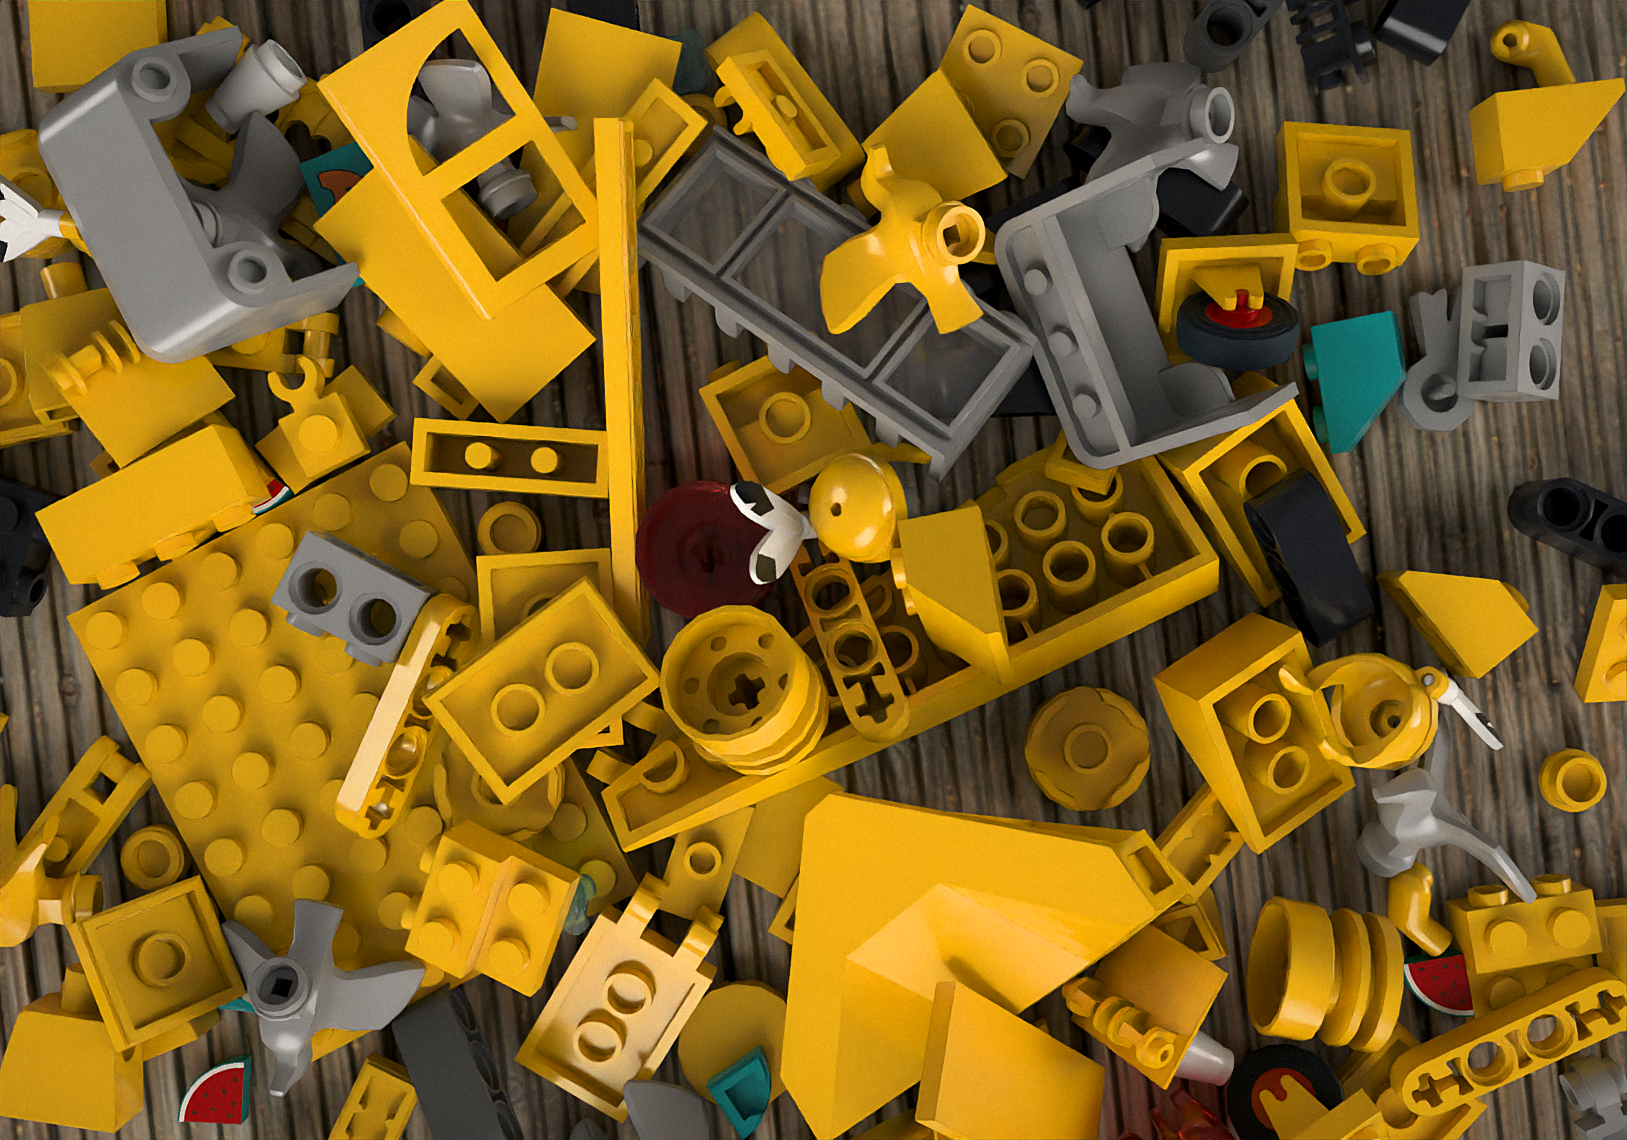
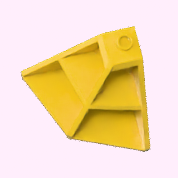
[780,791,1189,1140]

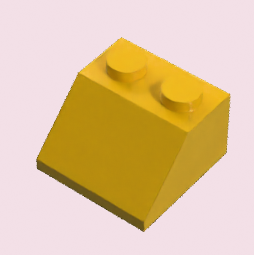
[890,505,1015,685]

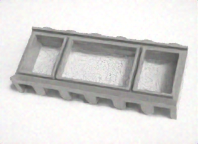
[637,124,1038,483]

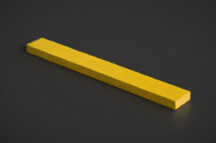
[594,117,651,651]

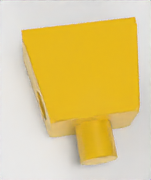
[846,69,1009,219]
[19,262,119,426]
[0,962,144,1133]

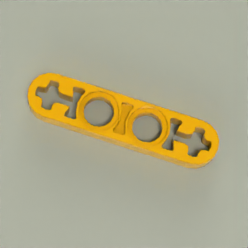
[789,510,910,743]
[335,594,481,840]
[1389,967,1627,1117]

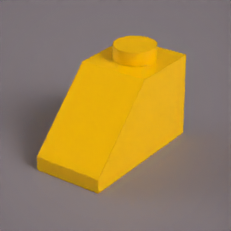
[1469,78,1625,192]
[1375,570,1539,679]

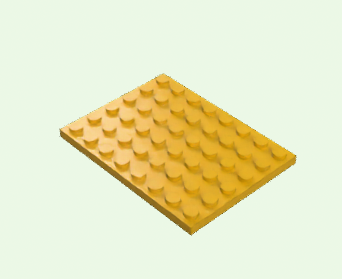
[66,440,641,1062]

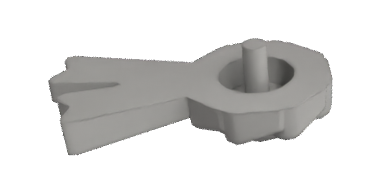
[1397,284,1475,432]

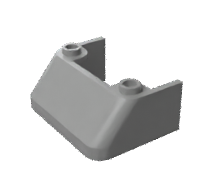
[38,25,361,363]
[994,137,1300,470]

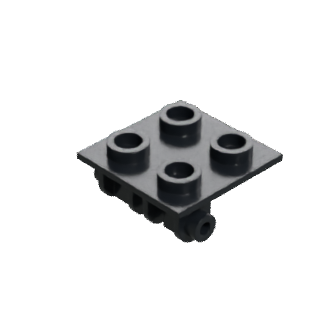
[1285,0,1378,93]

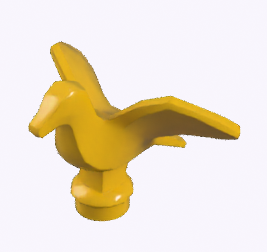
[820,143,998,335]
[0,784,103,947]

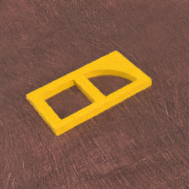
[316,0,599,322]

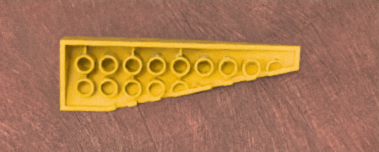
[601,443,1219,853]

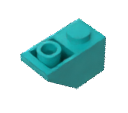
[1303,310,1408,454]

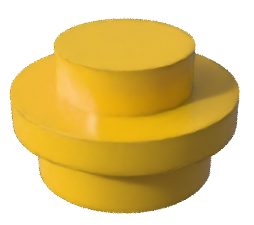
[1538,748,1607,812]

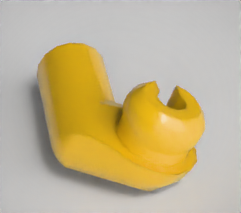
[1490,19,1576,88]
[1386,862,1453,957]

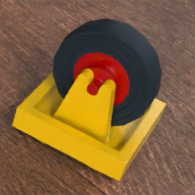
[1153,233,1299,371]
[1226,1044,1390,1140]

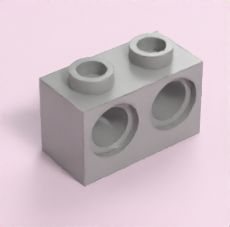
[1456,260,1565,403]
[270,531,441,667]

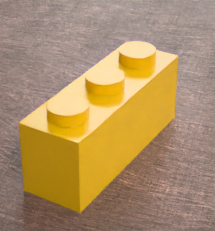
[410,418,609,500]
[35,424,272,590]

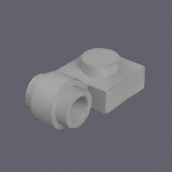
[1559,1054,1627,1140]

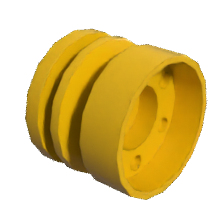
[659,605,831,775]
[1246,896,1404,1053]

